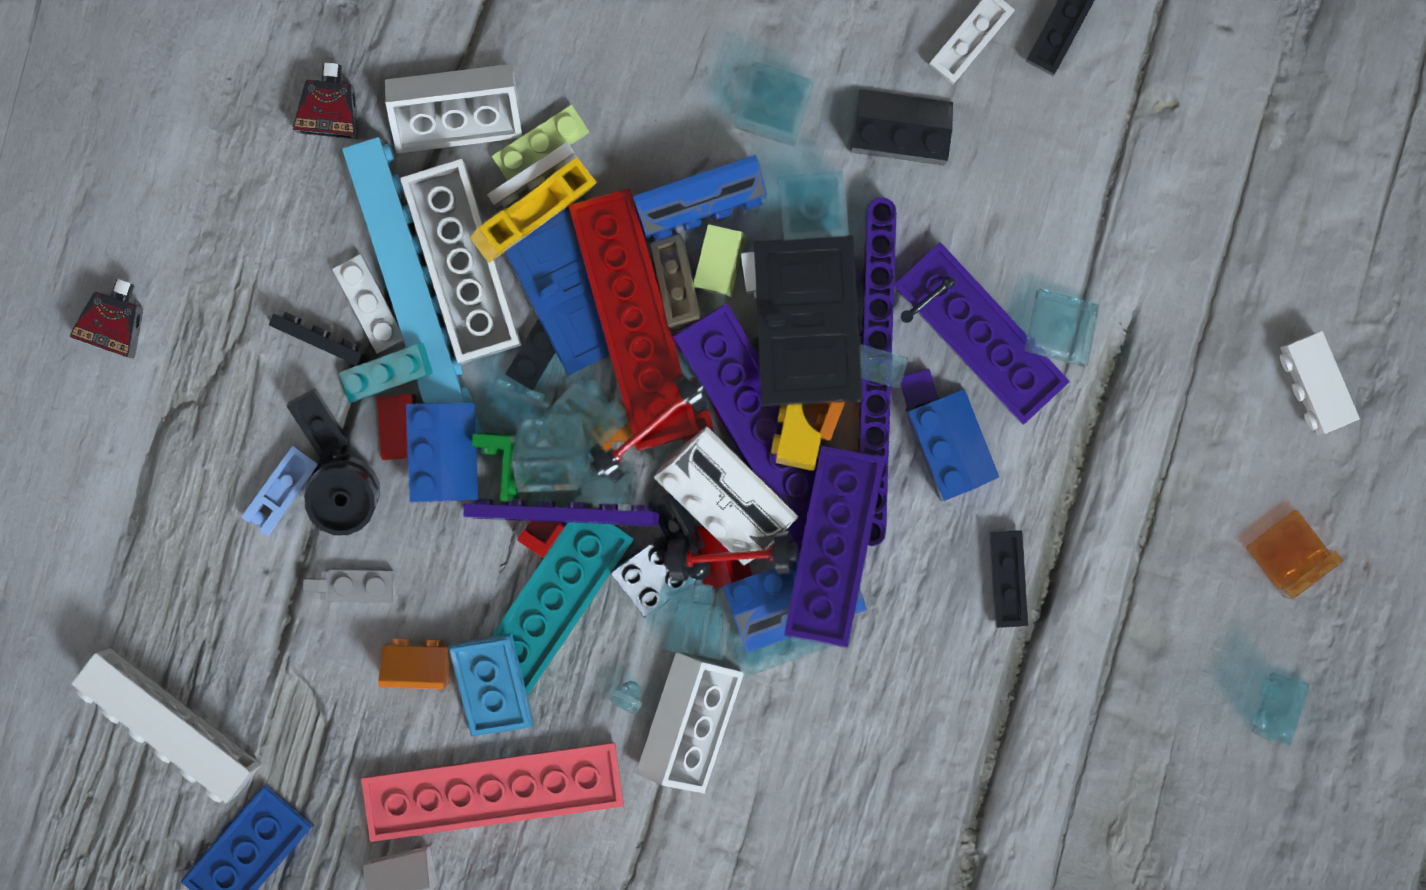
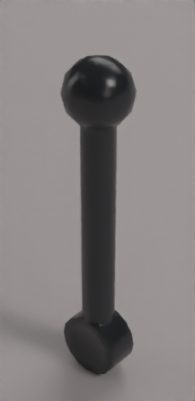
[900,276,956,323]

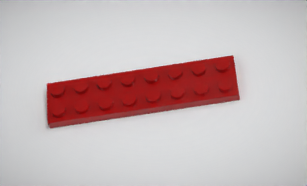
[568,188,699,452]

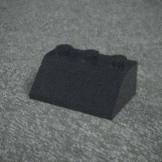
[850,89,953,166]

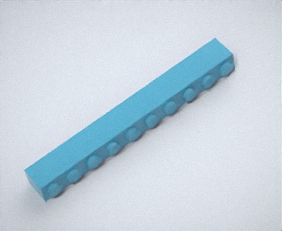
[342,137,483,433]

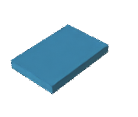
[448,634,534,737]

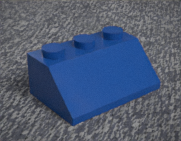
[905,389,999,501]
[406,403,478,502]

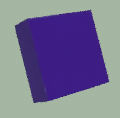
[898,368,939,408]

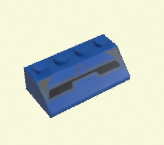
[633,155,767,242]
[723,560,867,653]

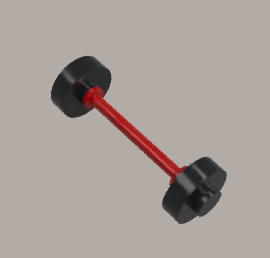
[588,372,709,483]
[664,531,799,581]

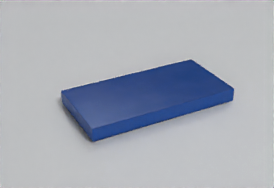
[180,784,314,890]

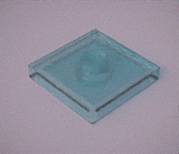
[1025,288,1099,367]

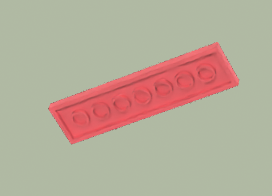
[361,742,624,842]

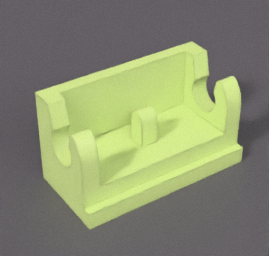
[694,224,747,298]

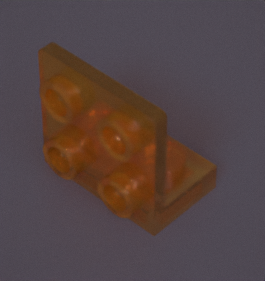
[1246,510,1343,600]

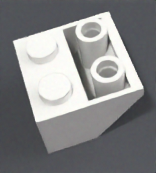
[363,846,438,890]

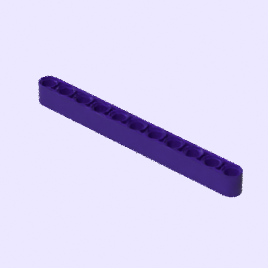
[858,197,897,546]

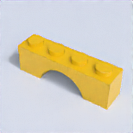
[469,157,597,263]
[771,405,821,471]

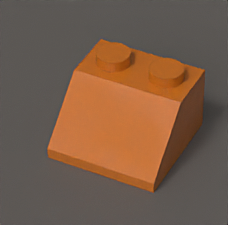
[378,638,450,689]

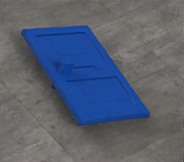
[504,196,610,376]

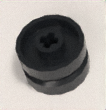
[304,456,380,536]

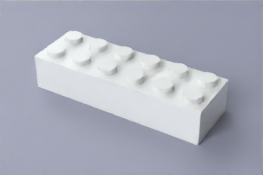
[400,159,522,364]
[72,648,261,803]

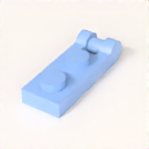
[242,446,320,537]

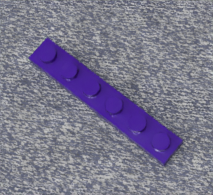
[463,498,659,526]

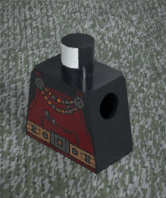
[293,63,358,140]
[69,278,143,359]

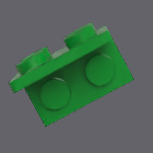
[472,432,528,501]

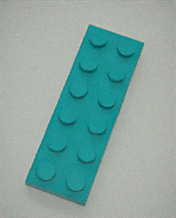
[491,507,634,696]

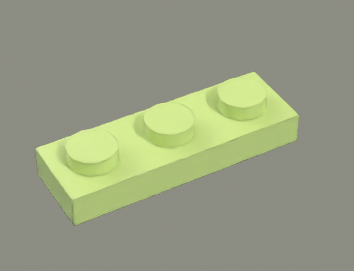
[492,105,589,181]

